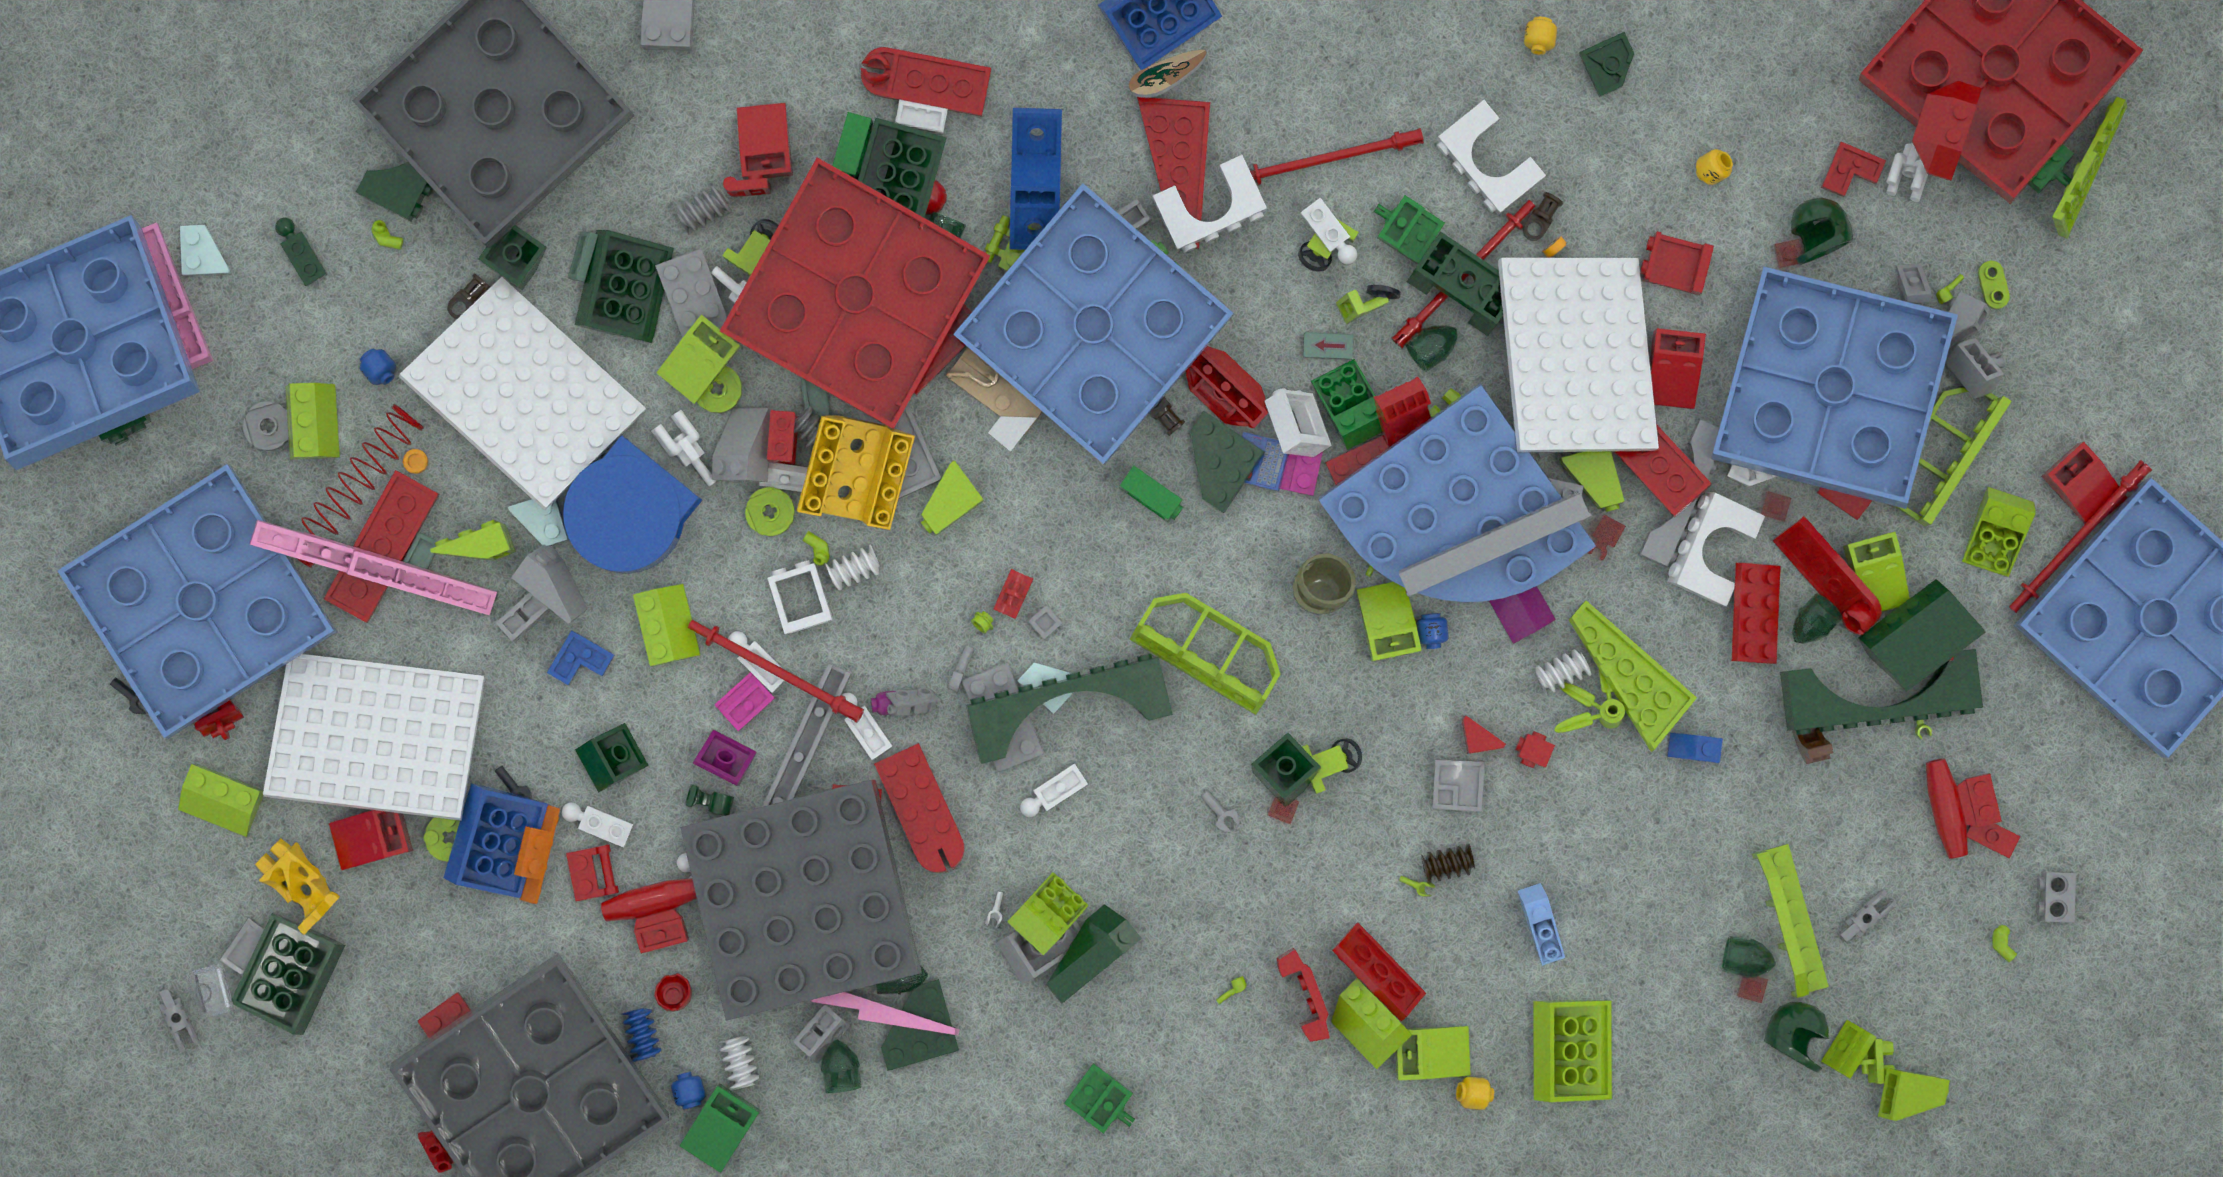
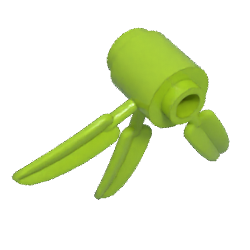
[1554,670,1625,733]

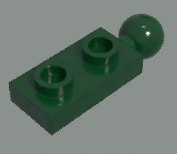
[275,217,327,286]

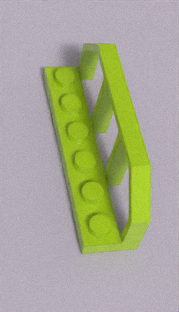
[1896,387,2012,526]
[1129,593,1281,715]
[1752,844,1829,998]

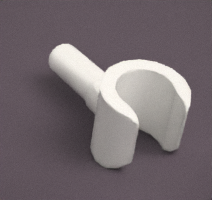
[985,892,1003,928]

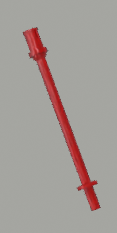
[1250,128,1424,185]
[1391,200,1535,349]
[2009,460,2152,613]
[688,620,864,723]

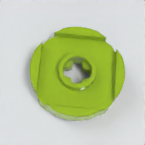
[697,366,742,413]
[745,487,795,537]
[424,817,460,862]

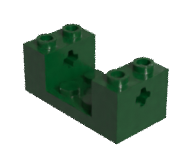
[1406,231,1503,336]

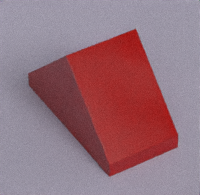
[1461,715,1506,754]

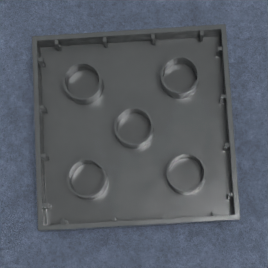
[352,0,635,248]

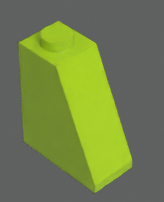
[1559,451,1625,512]
[921,460,984,536]
[1878,1068,1950,1121]

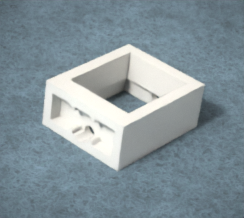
[1265,388,1332,457]
[767,560,833,635]

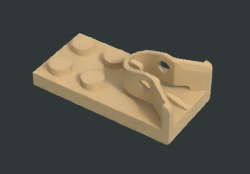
[946,347,1043,435]

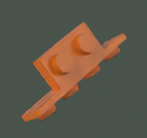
[514,805,560,904]

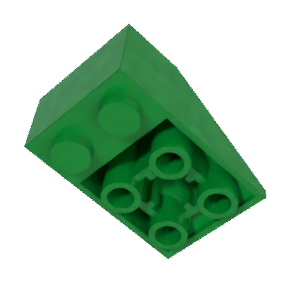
[1311,359,1383,450]
[680,1084,761,1173]

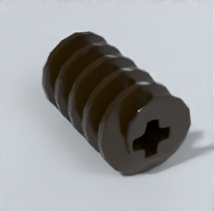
[1421,844,1475,883]

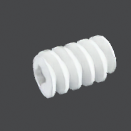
[825,544,880,590]
[1535,649,1591,695]
[720,1036,759,1090]

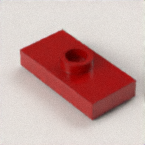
[1967,823,2021,859]

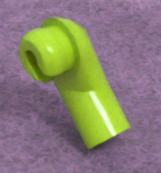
[371,220,403,250]
[802,531,830,566]

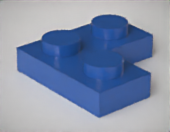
[547,630,615,685]

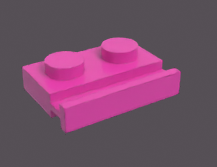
[1280,452,1323,496]
[715,672,775,731]

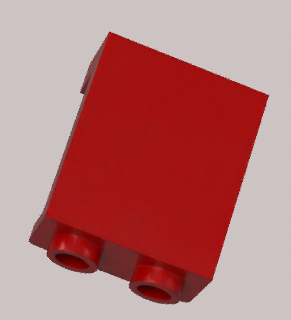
[1640,231,1714,295]
[767,410,798,465]

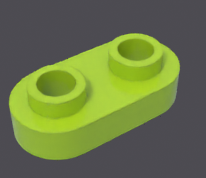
[1978,260,2010,309]

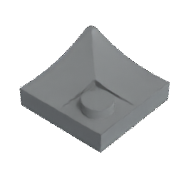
[1433,759,1485,812]
[219,917,264,976]

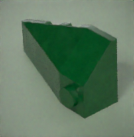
[1046,904,1142,1004]

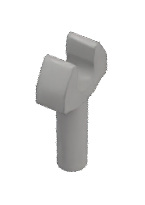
[948,646,974,692]
[1201,790,1239,832]

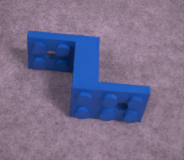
[1009,108,1062,250]

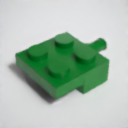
[2028,145,2074,194]
[1374,195,1445,265]
[1064,1063,1135,1134]

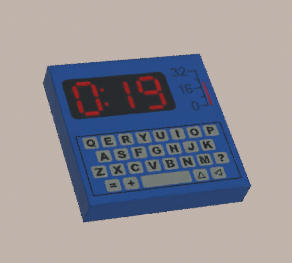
[1242,432,1289,492]

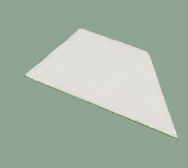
[988,416,1036,452]

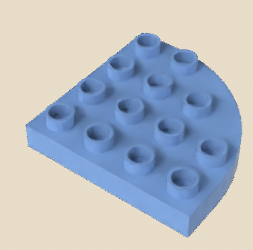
[1319,383,1596,602]

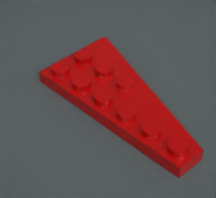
[1137,97,1210,249]

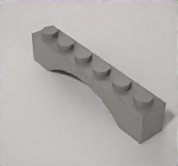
[1948,292,1991,352]
[1638,419,1719,567]

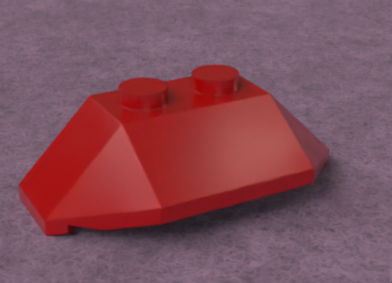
[1912,81,1982,181]
[1186,346,1269,428]

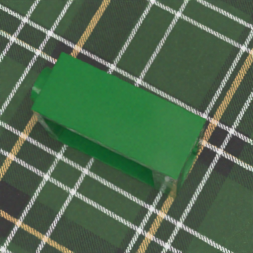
[832,112,874,180]
[1119,466,1183,522]

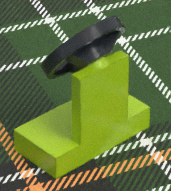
[722,219,779,276]
[1298,219,1359,272]
[1336,285,1401,324]
[1302,738,1362,794]

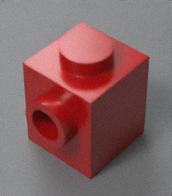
[1515,731,1555,769]

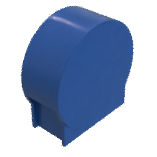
[563,435,702,574]

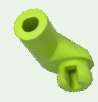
[1992,925,2017,962]

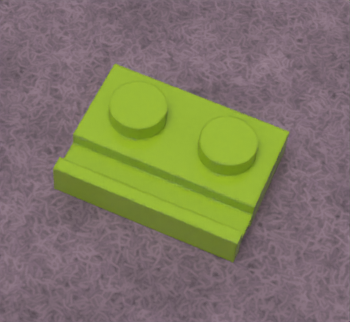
[1821,1020,1876,1079]

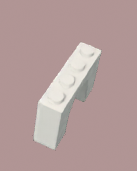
[1437,100,1546,215]
[1152,155,1267,253]
[1667,491,1765,607]

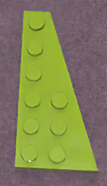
[2052,96,2127,239]
[1569,600,1697,752]

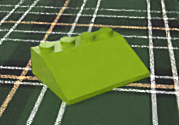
[1533,1000,1612,1102]

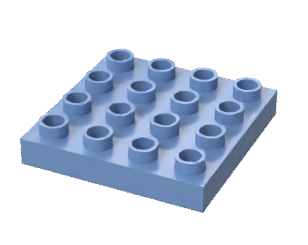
[954,183,1234,464]
[0,215,200,470]
[1712,267,1958,509]
[57,464,337,739]
[2014,478,2223,758]

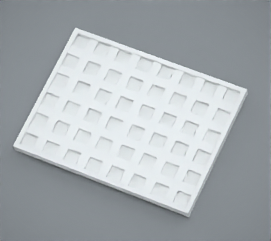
[1498,258,1659,452]
[399,277,646,510]
[263,654,485,821]

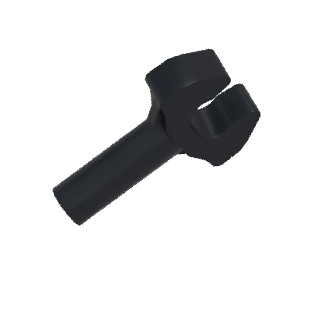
[110,677,146,715]
[495,766,532,799]

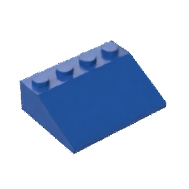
[1098,0,1222,70]
[443,783,548,898]

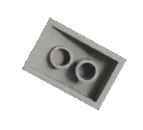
[641,0,694,51]
[712,408,772,482]
[511,545,588,624]
[996,921,1081,985]

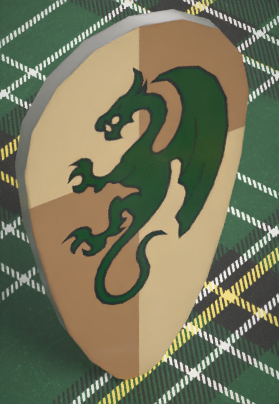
[1129,50,1207,98]

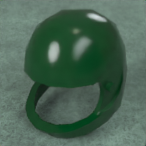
[1791,197,1853,265]
[1764,1002,1829,1073]

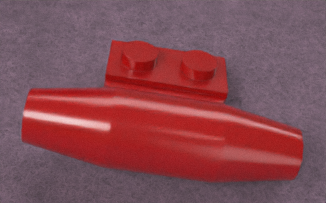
[1926,758,2002,859]
[601,878,697,954]

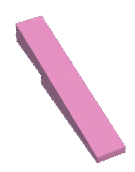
[142,222,213,369]
[811,992,959,1035]

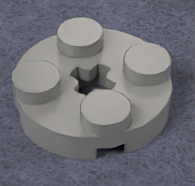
[243,401,289,451]

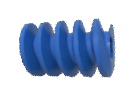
[621,1008,661,1062]

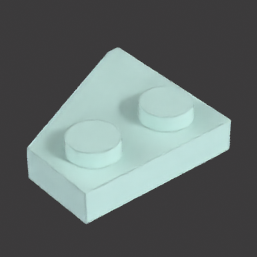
[180,225,231,276]
[508,499,568,546]
[1018,663,1074,714]

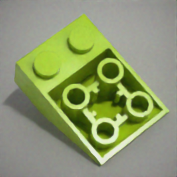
[656,314,741,404]
[1962,487,2036,577]
[430,520,516,561]
[1843,532,1910,611]
[1356,582,1422,662]
[1007,872,1089,956]
[1395,1026,1471,1080]

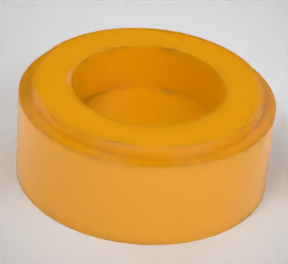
[1542,236,1567,258]
[403,449,428,474]

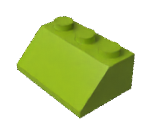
[285,383,340,460]
[633,584,701,667]
[178,764,264,837]
[1331,978,1412,1069]

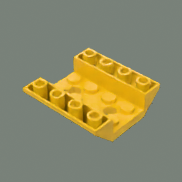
[797,415,915,530]

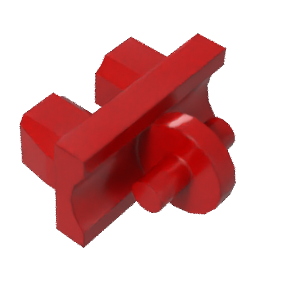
[993,569,1033,619]
[193,700,244,740]
[418,1130,455,1173]

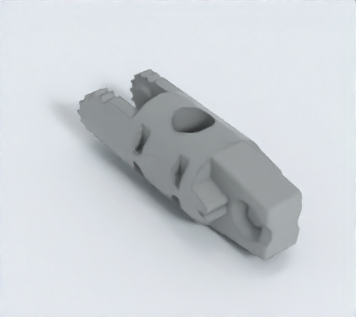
[1839,889,1897,942]
[159,988,200,1052]

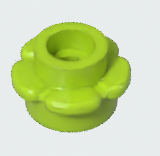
[971,611,994,634]

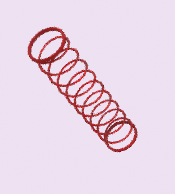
[296,404,424,568]

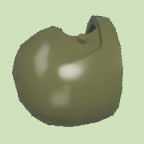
[1293,553,1356,615]

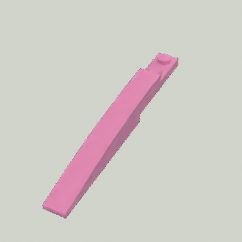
[250,520,497,615]

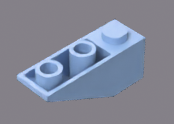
[1517,883,1565,966]

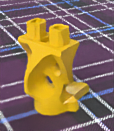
[255,838,340,935]

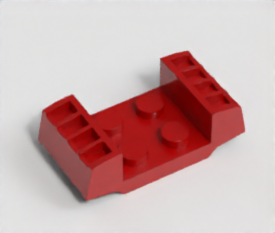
[1373,377,1431,448]
[1277,948,1330,1042]

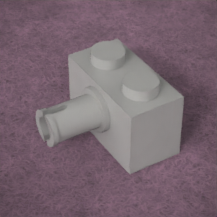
[1945,338,2006,399]

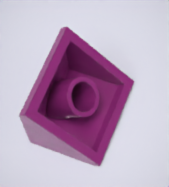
[1489,586,1556,644]
[693,729,757,786]

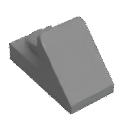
[1897,263,1932,303]

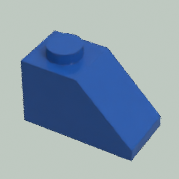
[1667,732,1723,763]

